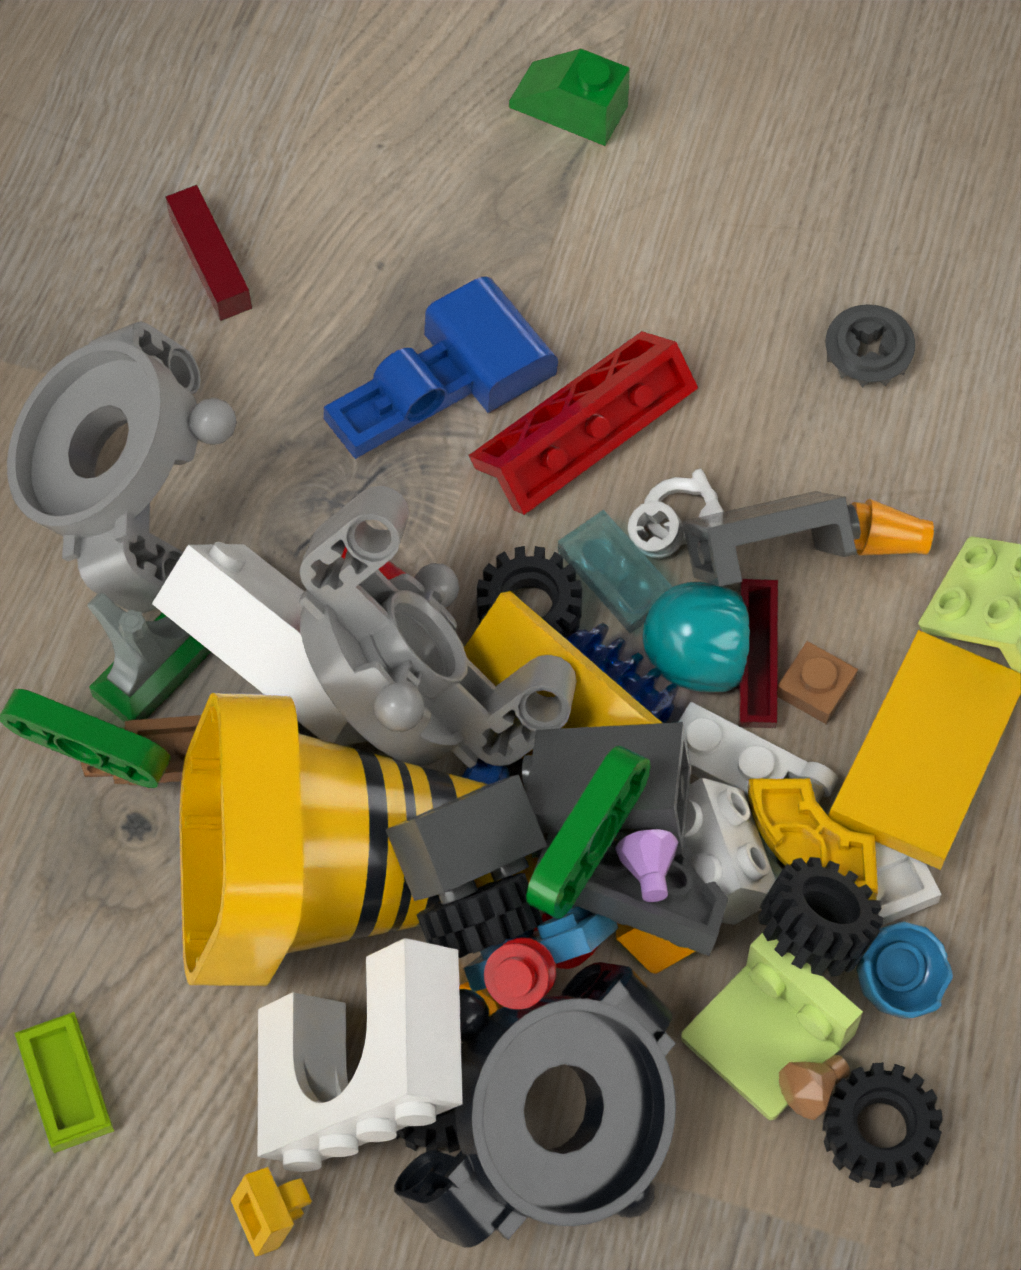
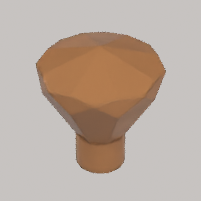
[779,1055,850,1120]

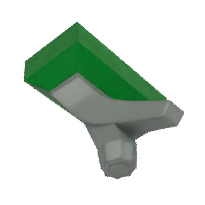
[87,593,211,722]

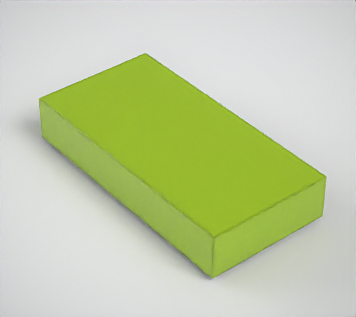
[14,1012,114,1153]

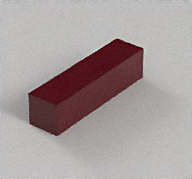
[165,185,252,321]

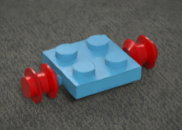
[463,905,619,1010]

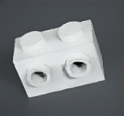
[684,778,776,925]

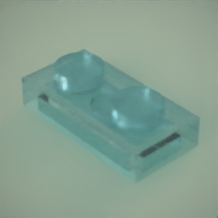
[558,509,672,634]

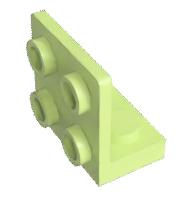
[918,536,1021,673]
[681,933,863,1120]

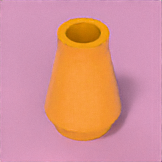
[852,498,934,556]

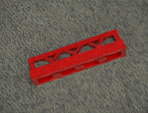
[468,331,698,515]

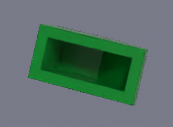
[509,48,630,146]

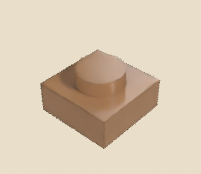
[777,641,858,725]

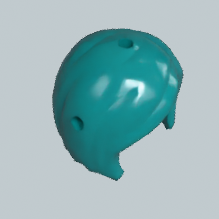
[642,582,750,692]

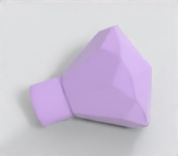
[615,829,678,902]

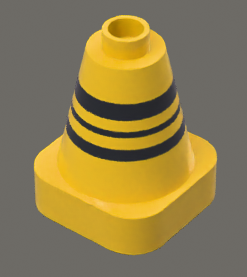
[179,693,538,986]

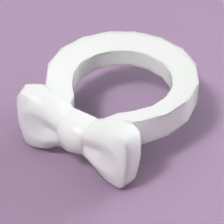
[644,469,724,545]

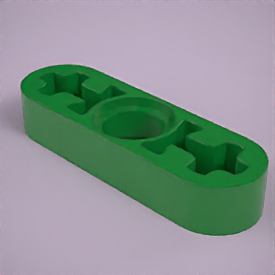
[0,689,171,788]
[526,745,651,919]

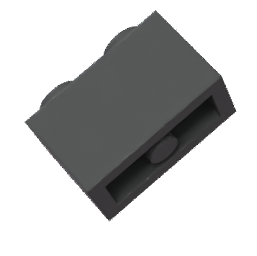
[385,775,547,905]

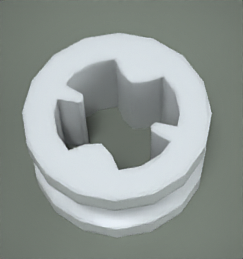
[628,501,684,559]

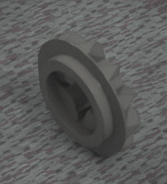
[825,304,915,388]

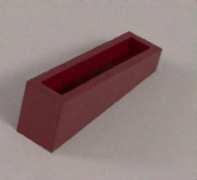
[738,579,778,728]

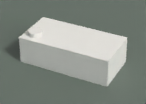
[152,542,367,745]

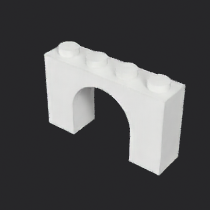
[257,938,463,1172]

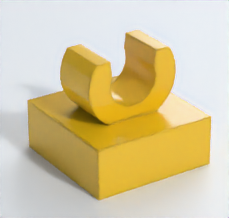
[230,1167,312,1257]

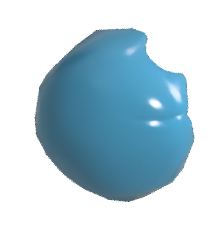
[856,922,953,1019]

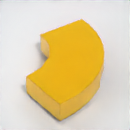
[747,778,878,900]

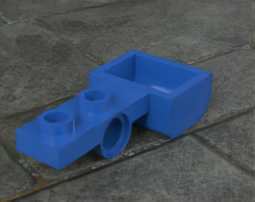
[324,276,558,459]

